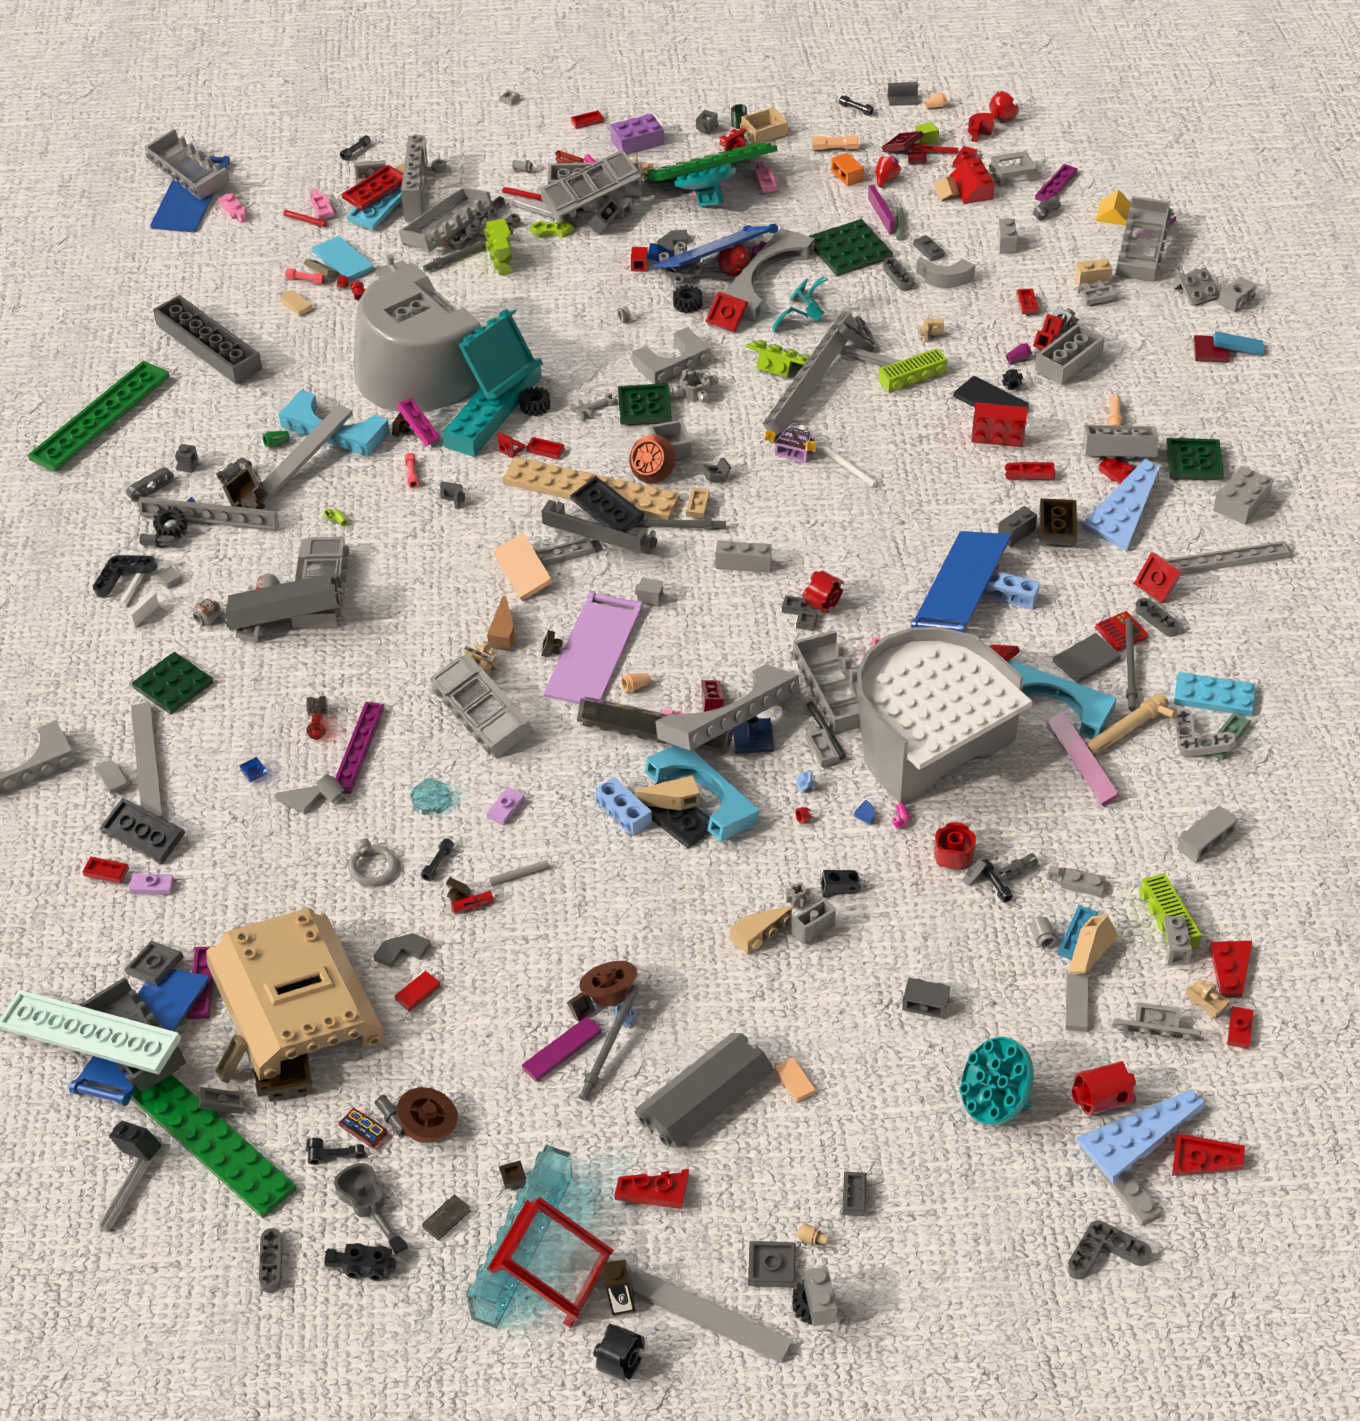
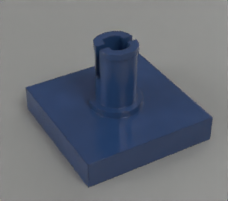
[733,716,774,754]

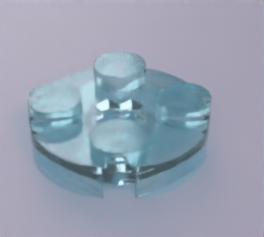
[410,778,451,815]

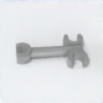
[571,393,617,422]

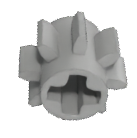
[786,883,810,908]

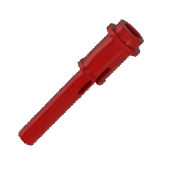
[908,143,958,154]

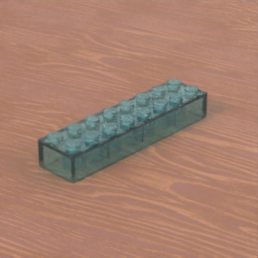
[466,1144,573,1329]

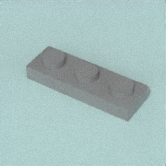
[1101,1171,1161,1226]

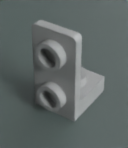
[1163,916,1192,966]

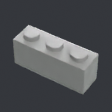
[715,540,772,573]
[1177,805,1238,863]

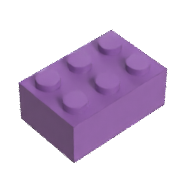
[610,114,664,155]

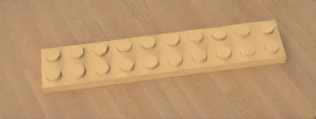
[502,457,680,520]

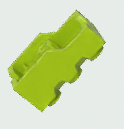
[484,218,513,276]

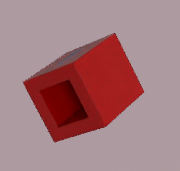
[630,247,648,272]

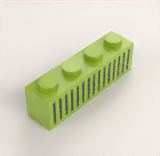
[878,348,948,393]
[1139,873,1202,950]

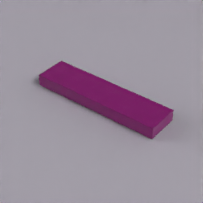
[1035,164,1078,201]
[868,185,896,234]
[187,946,216,1020]
[522,1016,602,1082]

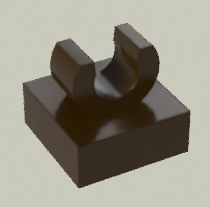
[392,412,411,437]
[541,630,563,657]
[446,877,472,902]
[567,992,596,1021]
[499,1160,527,1191]

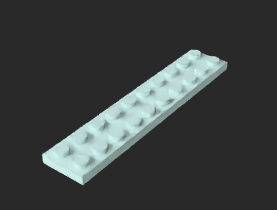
[0,990,182,1074]

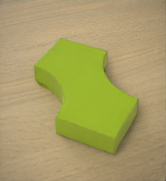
[529,220,574,238]

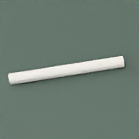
[824,447,877,488]
[119,552,155,607]

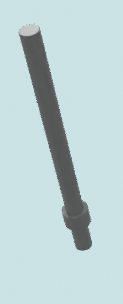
[423,240,488,271]
[634,519,726,529]
[1125,618,1138,711]
[579,985,639,1101]

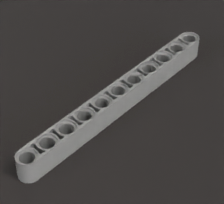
[763,311,858,435]

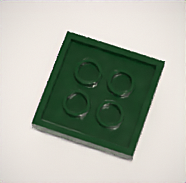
[618,383,672,425]
[1166,438,1224,480]
[132,651,213,715]

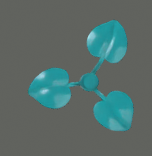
[772,276,829,333]

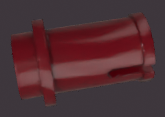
[908,152,927,165]

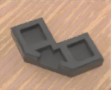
[657,229,688,255]
[782,595,818,631]
[373,933,431,968]

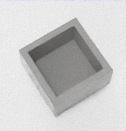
[649,419,692,460]

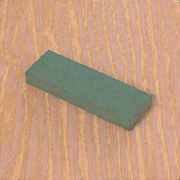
[1206,712,1251,760]

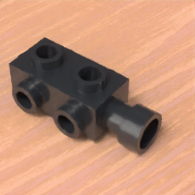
[324,1243,396,1281]

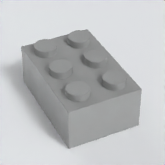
[1213,466,1274,525]

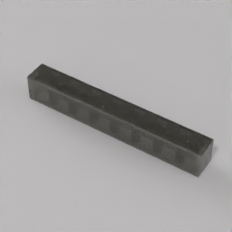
[577,696,733,756]

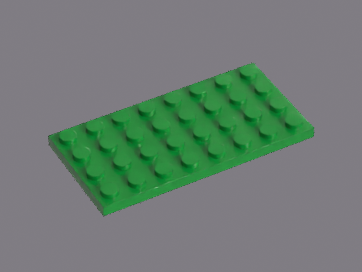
[643,143,778,180]

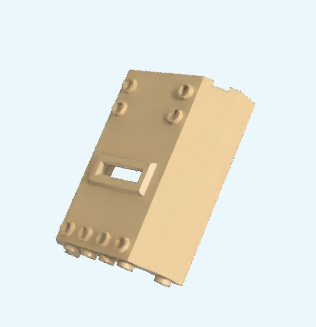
[207,908,383,1081]

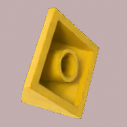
[1096,190,1131,225]

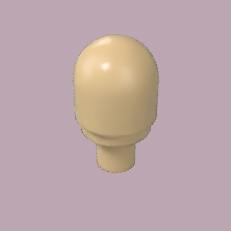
[797,1224,829,1245]

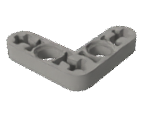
[1175,709,1237,757]

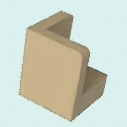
[933,176,960,200]

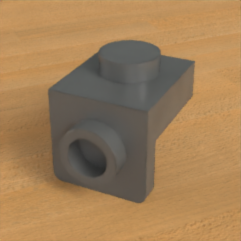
[701,458,732,482]
[440,481,465,509]

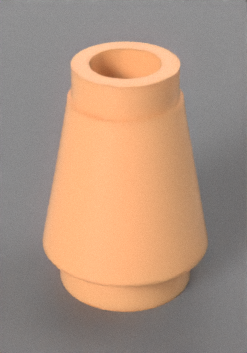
[924,92,948,109]
[621,673,651,693]

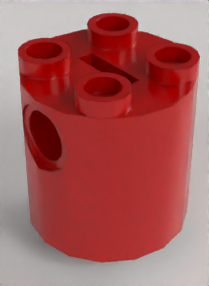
[1072,1061,1136,1116]

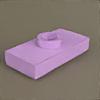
[487,787,525,825]
[129,873,174,895]

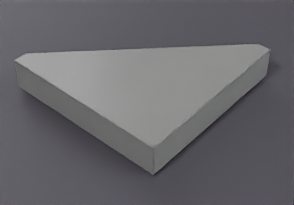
[275,786,322,814]

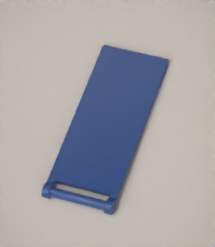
[150,156,230,233]
[653,224,778,268]
[911,531,1011,633]
[69,969,210,1106]

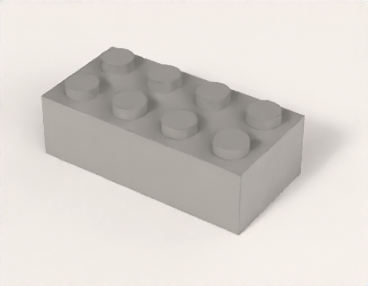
[1035,323,1105,385]
[1083,425,1158,459]

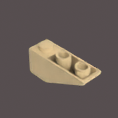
[635,775,700,810]
[730,906,792,955]
[1069,915,1118,974]

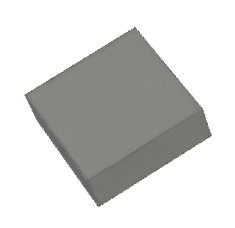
[499,90,520,106]
[156,566,182,588]

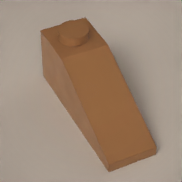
[487,596,517,651]

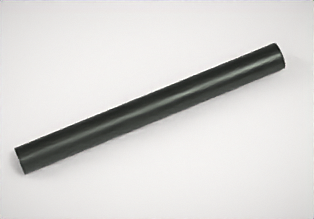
[806,701,846,760]

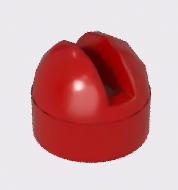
[337,274,349,288]
[795,807,812,824]

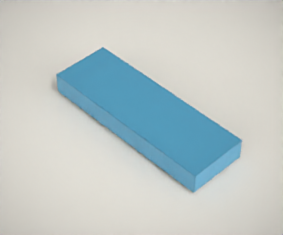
[1213,331,1265,356]
[1058,905,1098,960]

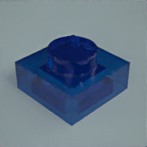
[239,757,267,782]

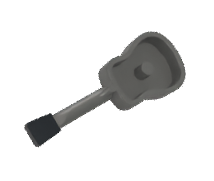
[334,1163,408,1254]

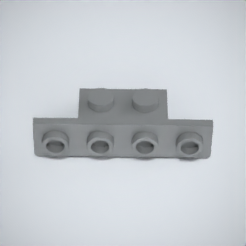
[1112,1002,1202,1041]

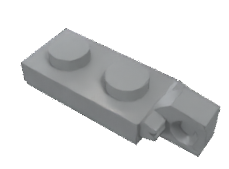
[805,720,840,767]
[1047,866,1106,897]

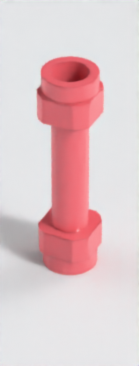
[285,268,325,285]
[405,453,419,489]

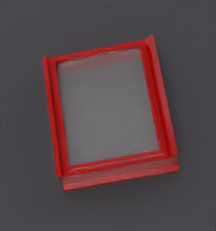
[487,1197,614,1328]

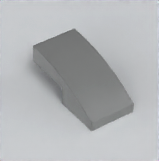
[93,759,129,794]

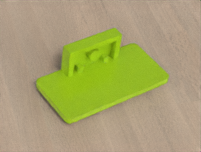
[746,340,810,377]

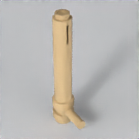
[1086,694,1177,756]

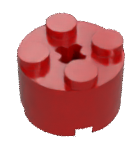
[802,570,844,613]
[934,822,976,870]

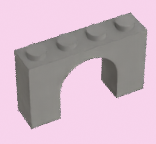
[632,327,710,384]

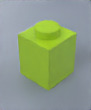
[915,122,939,145]

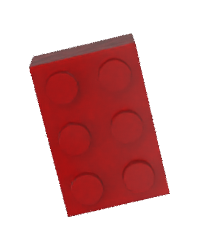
[971,402,1028,447]

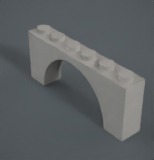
[0,721,76,794]

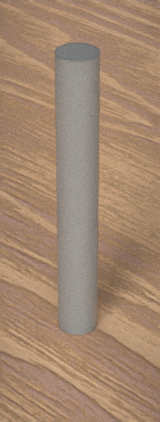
[489,860,550,885]

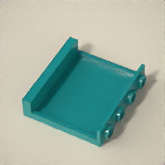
[459,309,543,399]

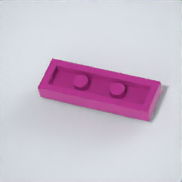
[396,398,441,446]

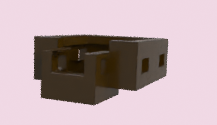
[222,465,268,509]
[254,1053,313,1101]

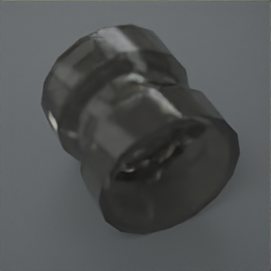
[306,696,328,716]

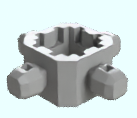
[672,369,718,403]

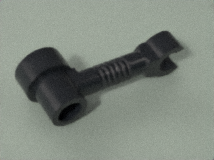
[306,1138,365,1165]

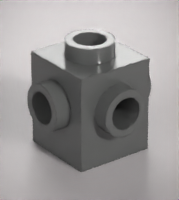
[1052,305,1079,333]

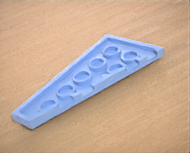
[1082,459,1160,551]
[1077,1089,1204,1184]

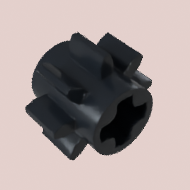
[1002,369,1023,390]

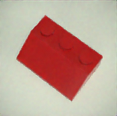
[949,157,995,204]

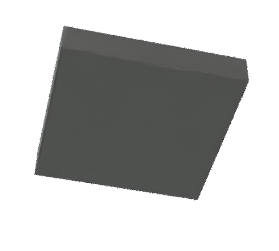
[124,941,184,986]
[748,1241,795,1288]

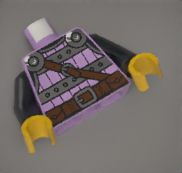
[764,425,817,463]

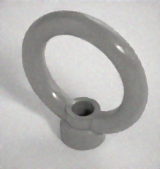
[348,839,397,886]

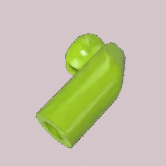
[323,508,348,526]

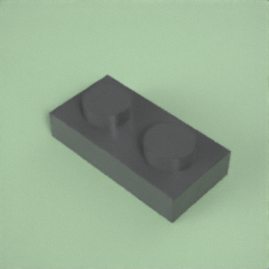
[913,235,945,261]
[198,1087,245,1114]

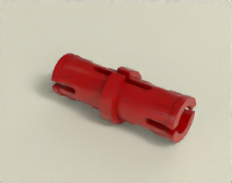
[451,890,494,914]

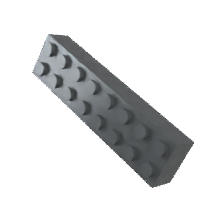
[153,295,262,384]

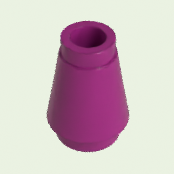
[1005,343,1032,363]

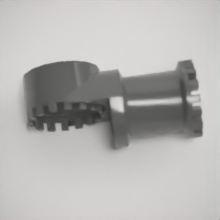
[1032,196,1061,220]
[216,457,252,485]

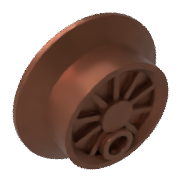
[629,434,676,484]
[579,961,637,1006]
[397,1087,458,1143]

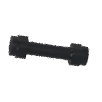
[839,95,874,115]
[340,135,371,160]
[421,838,454,881]
[981,859,1013,903]

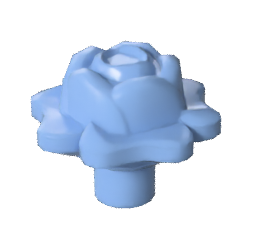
[796,769,817,793]
[614,1001,636,1028]

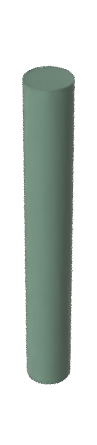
[896,207,903,241]

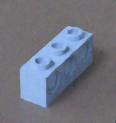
[982,571,1040,610]
[595,777,652,836]

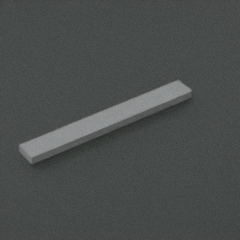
[262,404,353,505]
[139,497,278,530]
[1165,541,1291,575]
[131,702,163,818]
[630,1265,793,1363]

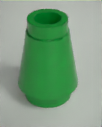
[262,430,290,448]

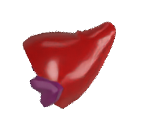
[875,155,901,188]

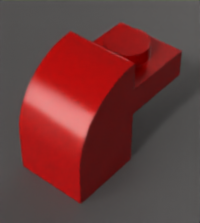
[968,113,995,142]
[1033,314,1064,350]

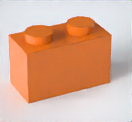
[831,153,864,186]

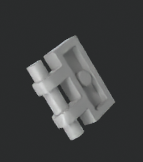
[1076,280,1117,306]

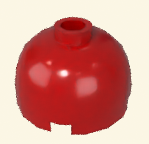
[989,91,1019,122]
[717,244,750,276]

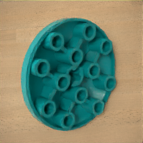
[674,164,736,207]
[959,1037,1034,1126]

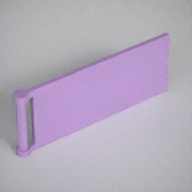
[544,590,643,708]

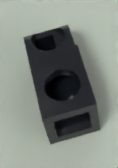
[820,870,861,897]

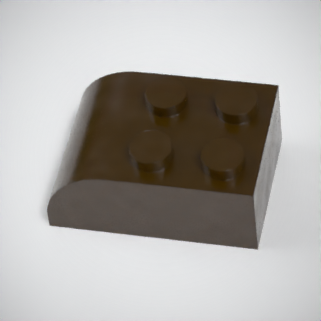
[1038,498,1077,545]

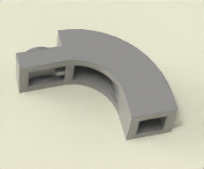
[916,257,975,288]

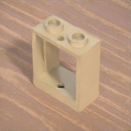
[740,107,788,144]

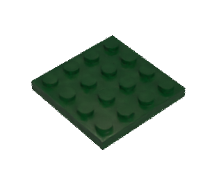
[809,219,893,276]

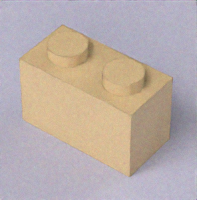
[1075,259,1113,286]

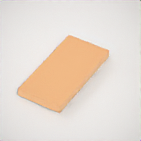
[492,533,553,601]

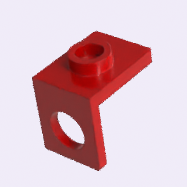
[497,432,525,458]

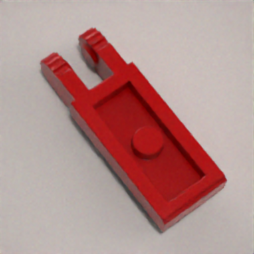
[1005,462,1055,480]

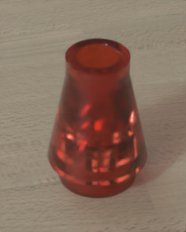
[306,712,326,740]

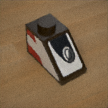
[602,1259,636,1316]

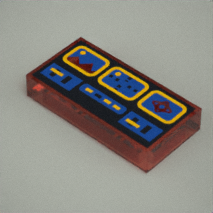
[339,1107,388,1149]

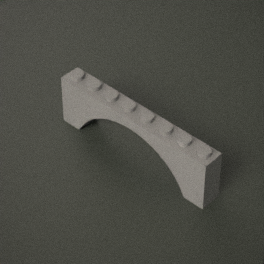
[724,228,815,322]
[655,664,800,751]

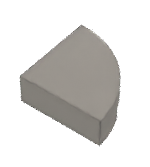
[962,860,986,886]

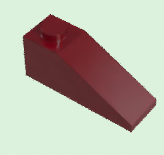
[701,680,724,712]

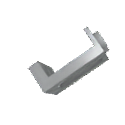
[989,151,1037,187]

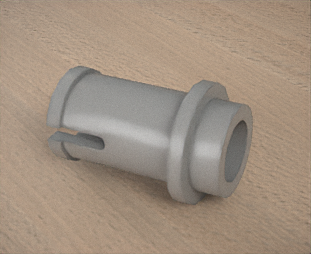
[512,160,533,173]

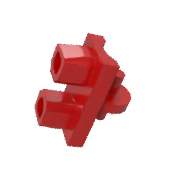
[720,128,747,151]

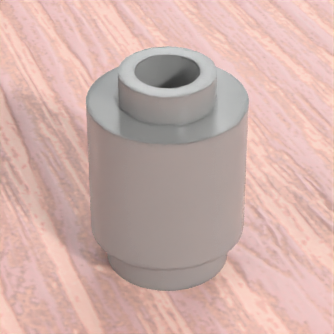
[316,773,345,803]
[1029,916,1056,948]

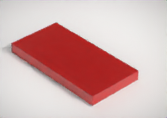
[341,165,403,211]

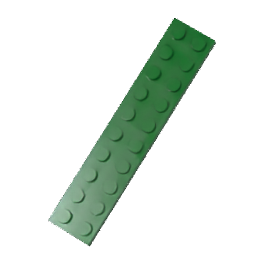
[28,360,170,472]
[121,1074,297,1218]

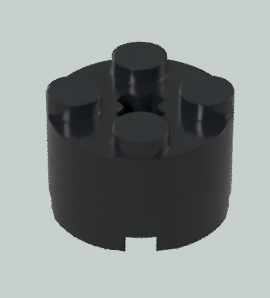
[593,1324,645,1381]

